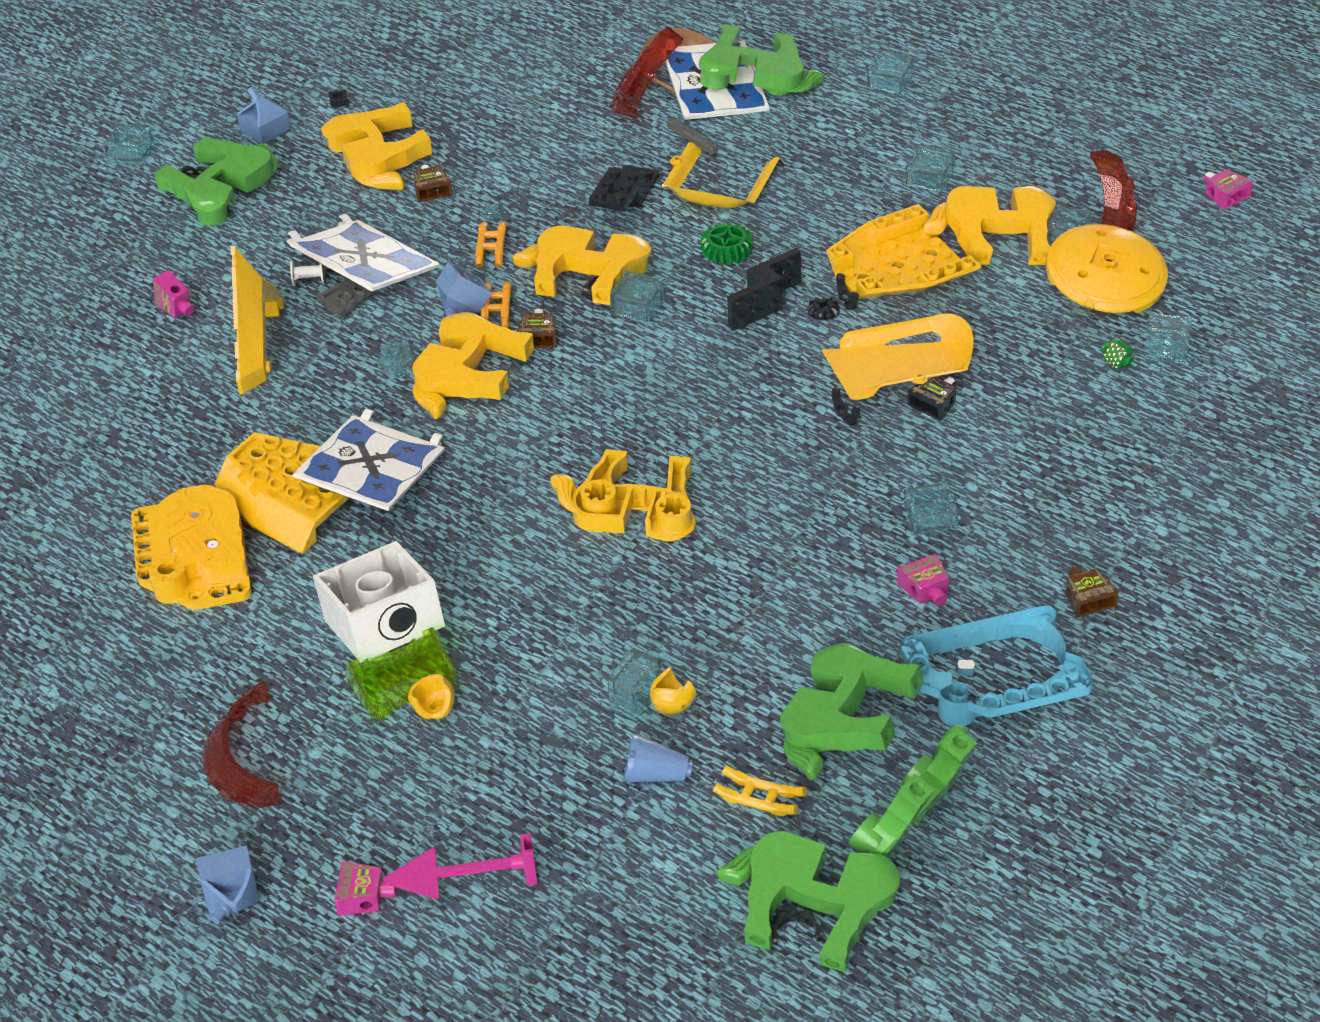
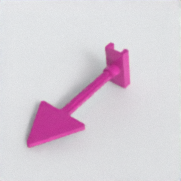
[383,833,538,899]

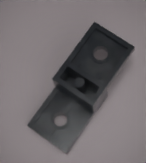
[589,165,659,212]
[727,248,801,331]

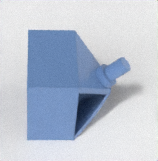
[237,87,291,144]
[436,261,492,316]
[196,845,260,924]

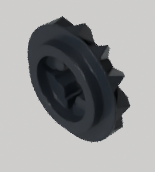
[807,297,840,320]

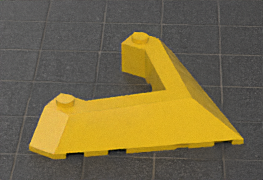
[231,246,284,394]

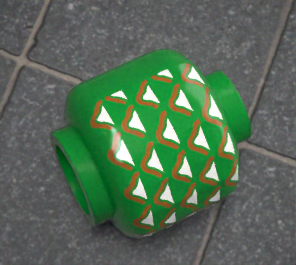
[1101,338,1134,369]

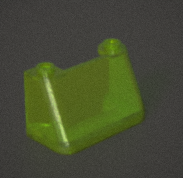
[345,627,458,720]

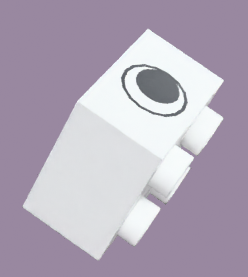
[313,541,445,663]

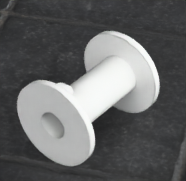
[290,260,325,286]

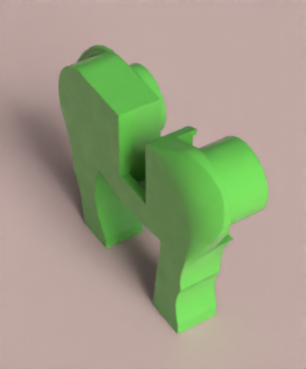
[699,24,824,95]
[155,137,278,226]
[780,643,924,780]
[848,725,977,857]
[717,831,900,972]

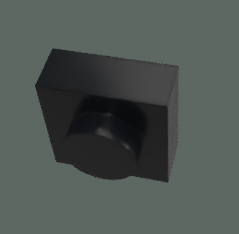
[328,90,349,108]

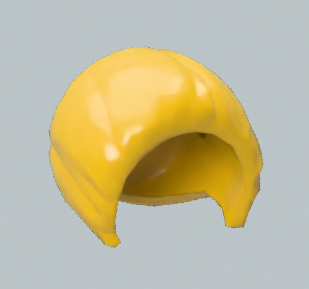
[650,667,696,716]
[408,674,455,720]

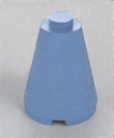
[623,733,693,782]

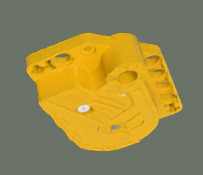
[131,485,252,610]

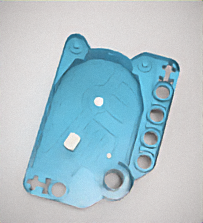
[900,606,1093,726]

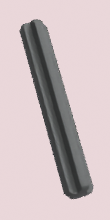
[667,118,718,155]

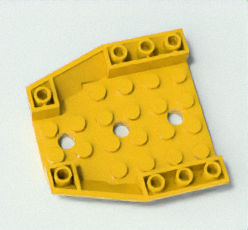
[826,204,981,299]
[214,432,350,554]

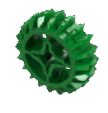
[700,223,753,266]

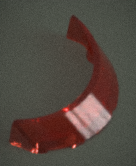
[609,26,684,119]
[1090,150,1137,262]
[203,681,282,809]

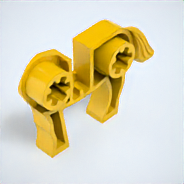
[321,102,432,191]
[923,186,1056,265]
[513,226,651,305]
[412,312,534,419]
[550,449,696,541]

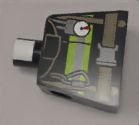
[907,376,957,421]

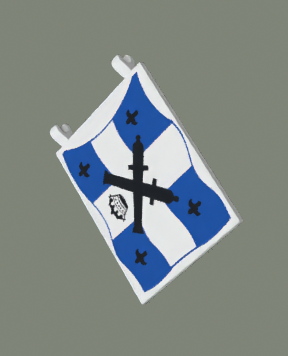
[662,37,770,120]
[287,214,440,291]
[293,409,445,511]

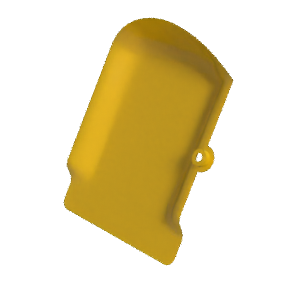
[662,142,782,208]
[821,314,973,400]

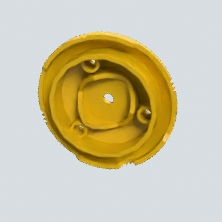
[1046,224,1168,313]

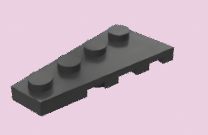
[317,279,376,319]

